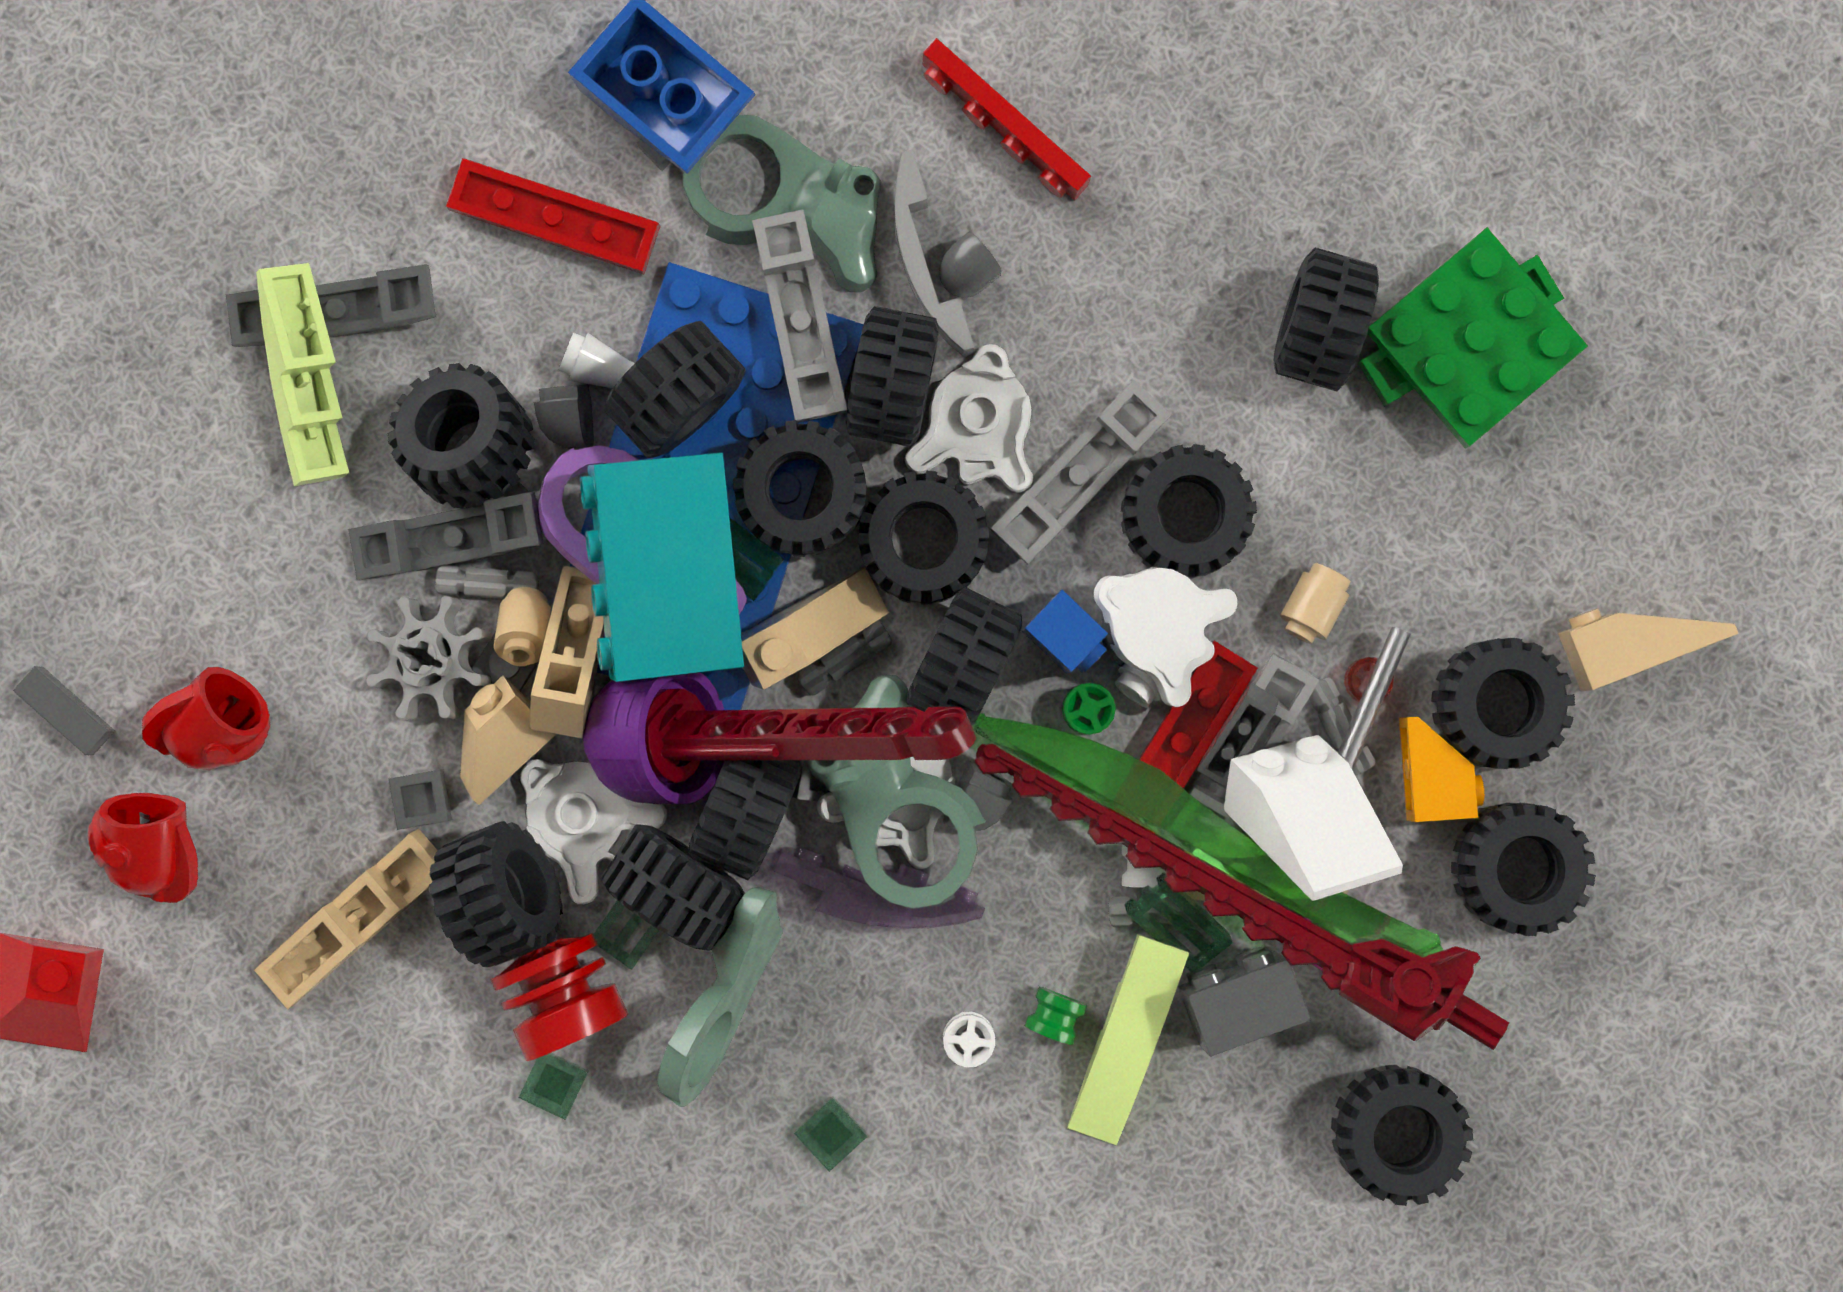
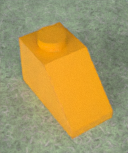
[1399,717,1485,822]

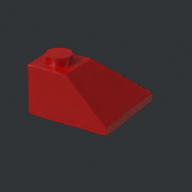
[0,933,104,1052]

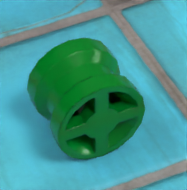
[1062,683,1116,735]
[1024,986,1087,1045]

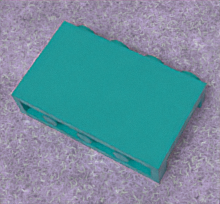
[580,453,744,682]

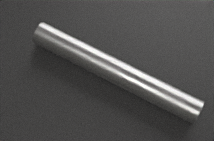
[1338,627,1411,771]

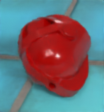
[142,667,270,771]
[87,793,198,903]

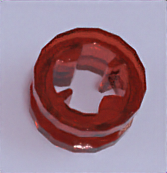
[1344,657,1394,702]

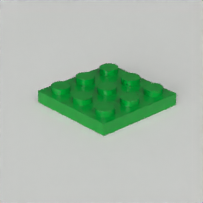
[1367,227,1588,449]

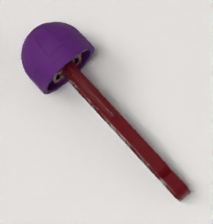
[583,672,976,804]

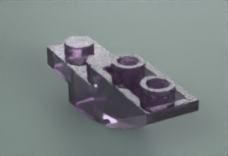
[774,845,985,929]

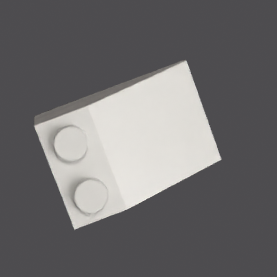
[1224,735,1403,901]

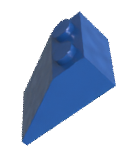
[568,0,755,174]

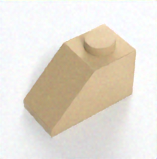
[460,675,556,805]

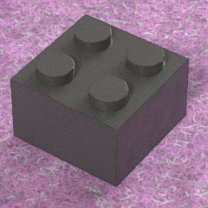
[1178,946,1311,1057]

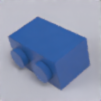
[1022,590,1108,674]

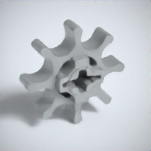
[366,596,492,720]

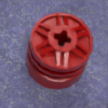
[490,933,628,1061]

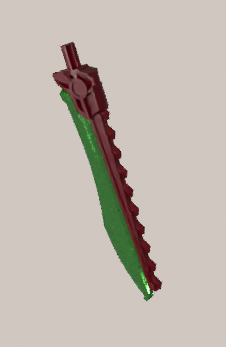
[974,713,1509,1050]

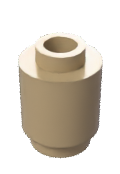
[1280,563,1351,644]
[494,587,552,666]

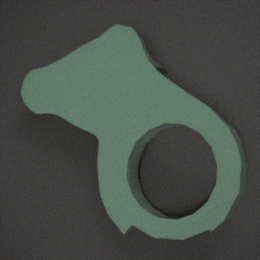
[683,115,881,292]
[808,674,986,909]
[657,887,783,1107]

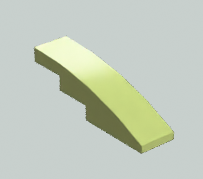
[256,263,349,486]
[1067,934,1189,1145]

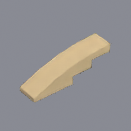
[254,828,438,1010]

